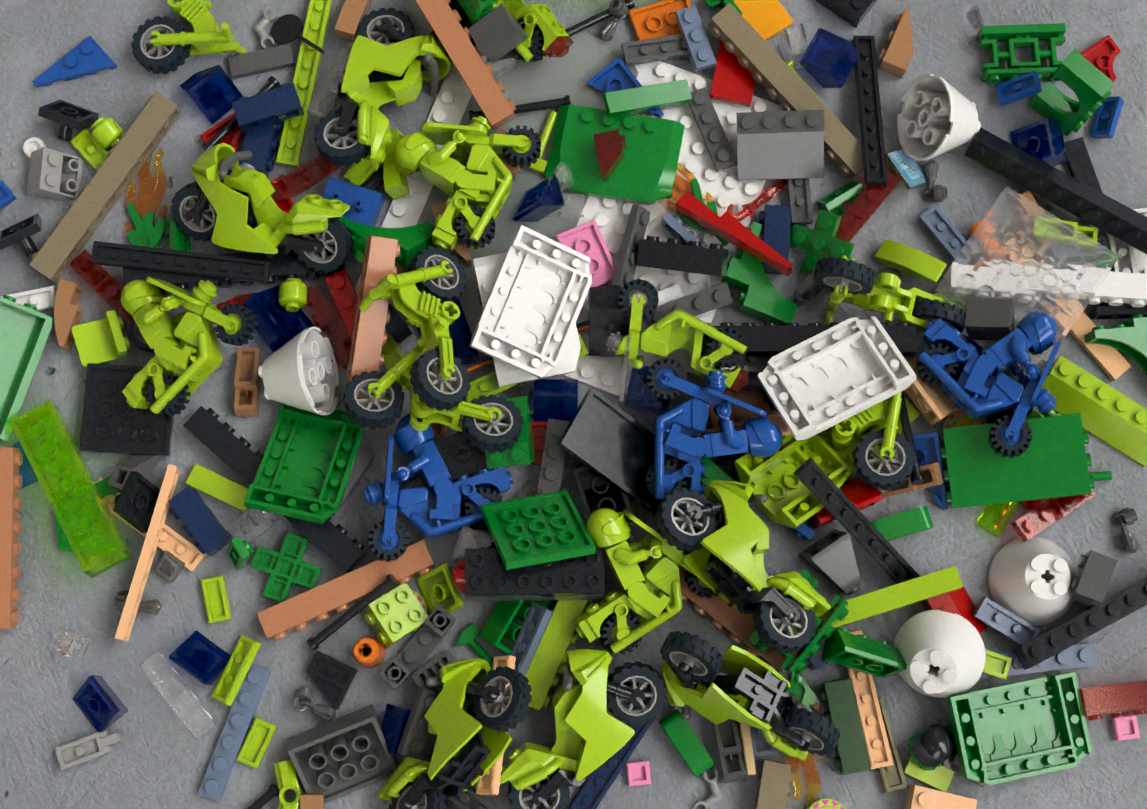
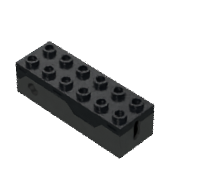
[453,547,605,601]

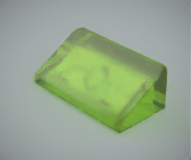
[976,501,1020,538]

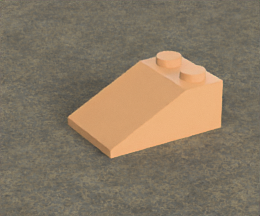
[905,784,977,809]

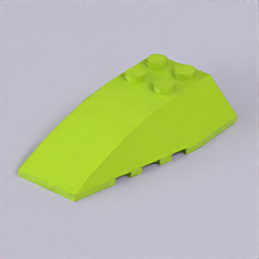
[734,428,864,528]

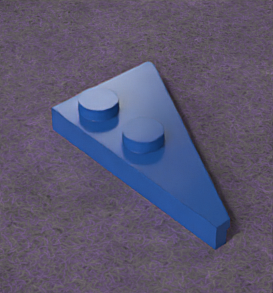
[32,36,117,88]
[587,57,664,118]
[913,432,948,510]

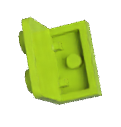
[72,310,130,367]
[364,583,428,648]

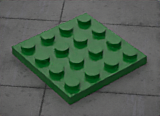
[481,490,596,570]

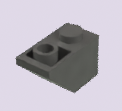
[107,454,158,492]

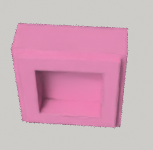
[1111,715,1140,741]
[626,761,651,786]

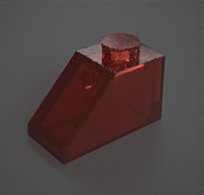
[593,129,627,181]

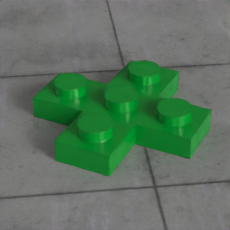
[789,210,854,275]
[250,532,322,602]

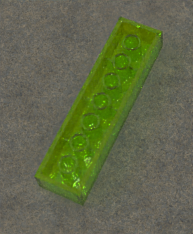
[10,400,133,578]

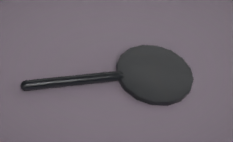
[271,14,325,54]

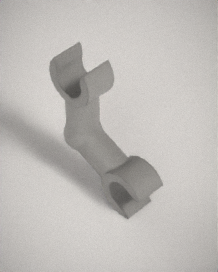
[254,7,278,49]
[693,769,722,809]

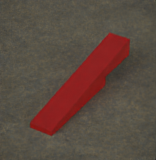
[676,191,792,276]

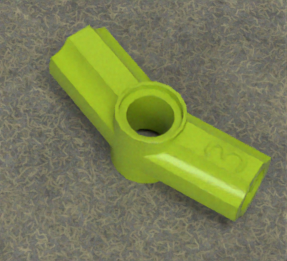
[274,759,303,809]

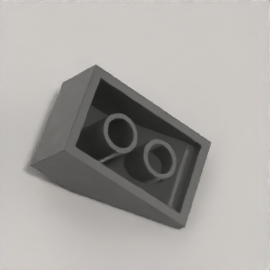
[1070,550,1117,610]

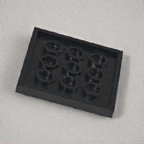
[79,363,178,456]

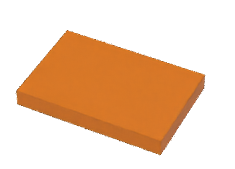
[628,0,692,41]

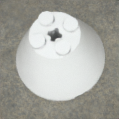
[897,74,981,161]
[258,327,340,416]
[988,537,1077,626]
[893,609,986,698]

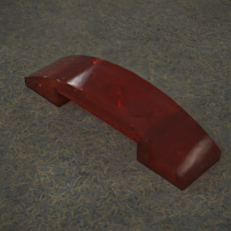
[270,143,343,203]

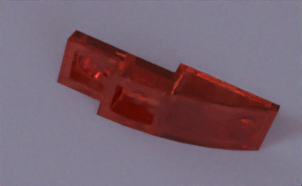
[69,250,133,324]
[307,286,352,369]
[1011,489,1096,542]

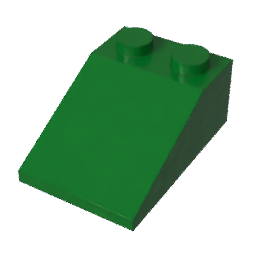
[485,396,536,468]

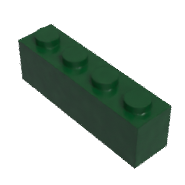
[819,678,871,775]

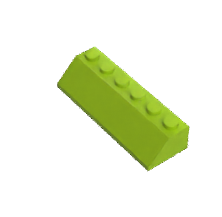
[1041,356,1147,467]

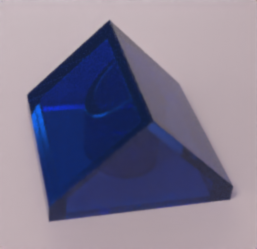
[512,174,565,222]
[534,379,578,423]
[168,630,231,686]
[72,675,128,733]

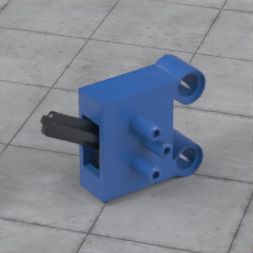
[322,169,385,254]

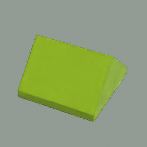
[416,563,465,614]

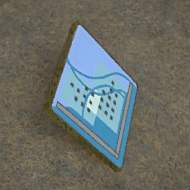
[885,148,929,190]

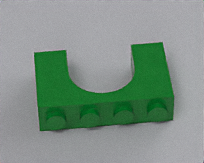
[1028,49,1114,136]

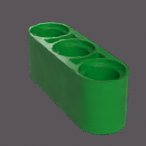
[871,506,934,541]
[659,709,715,777]

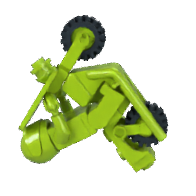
[394,116,541,252]
[121,276,258,416]
[575,508,718,654]

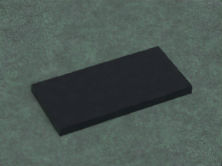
[557,388,685,516]

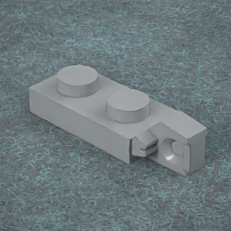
[55,731,123,771]

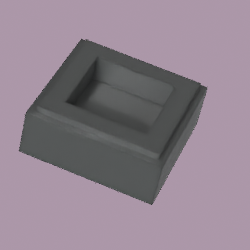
[154,551,185,583]

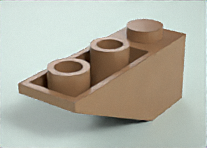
[878,7,914,79]

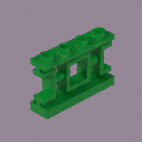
[977,23,1066,84]
[748,569,849,678]

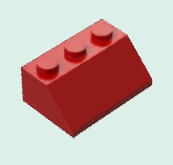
[810,477,883,529]
[921,586,987,633]

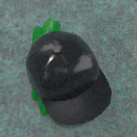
[908,724,956,771]

